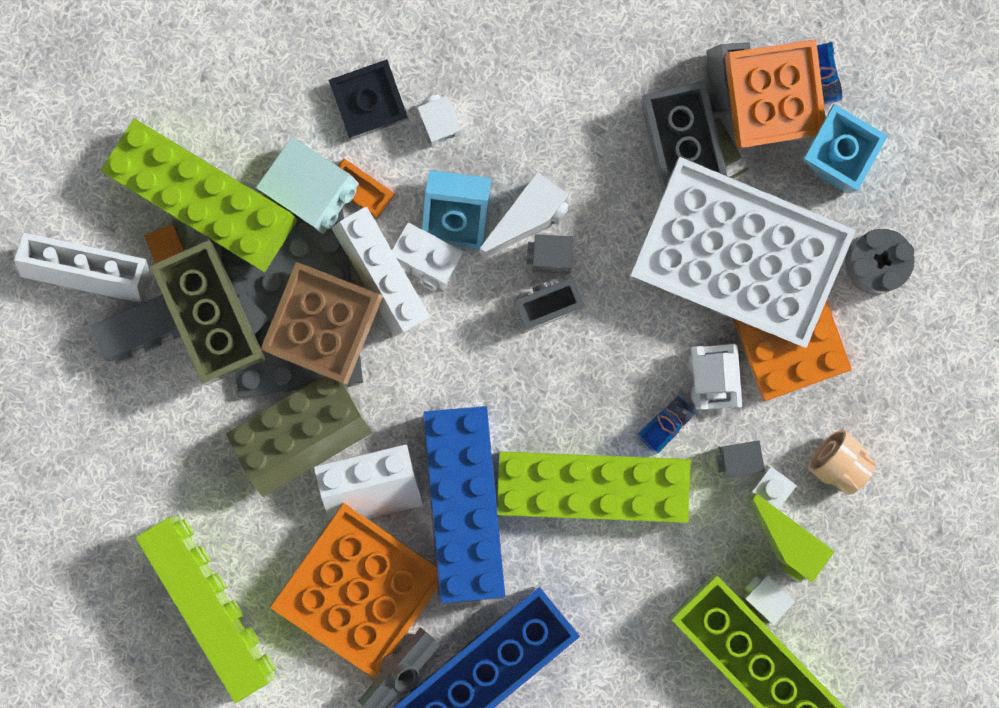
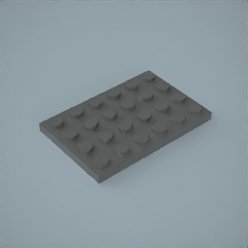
[221,204,364,398]

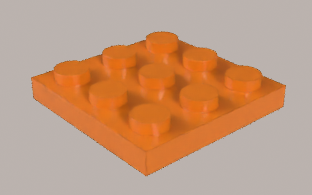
[724,39,826,148]
[733,300,852,402]

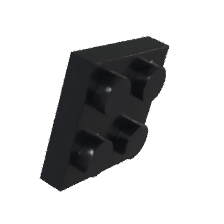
[329,59,409,140]

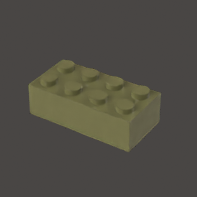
[150,240,265,385]
[226,376,373,497]

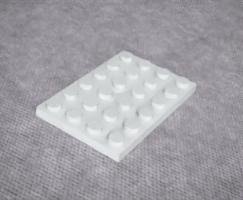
[630,157,856,348]

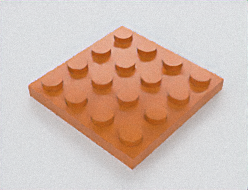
[270,502,438,679]

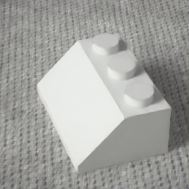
[314,444,423,521]

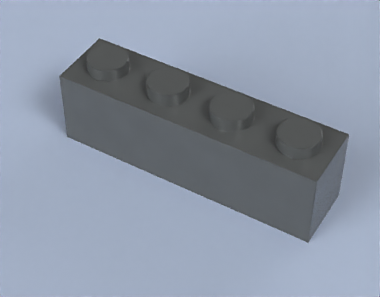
[90,295,181,364]

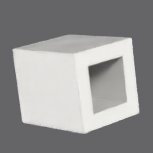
[418,94,461,146]
[693,353,737,400]
[748,466,797,510]
[743,574,795,625]

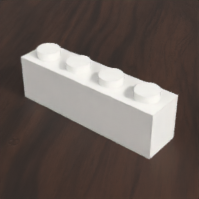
[332,207,430,337]
[14,233,150,303]

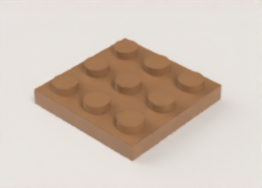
[261,262,383,385]

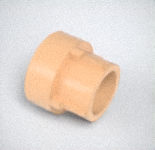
[808,429,876,495]

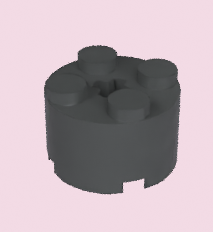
[845,229,915,295]

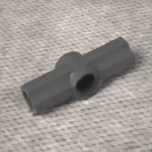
[358,627,441,708]

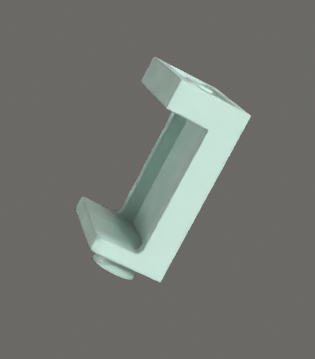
[256,137,359,234]

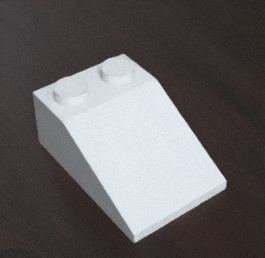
[480,172,569,258]

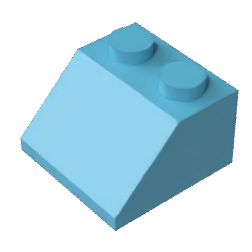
[803,104,888,194]
[422,170,492,250]

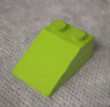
[746,493,835,583]

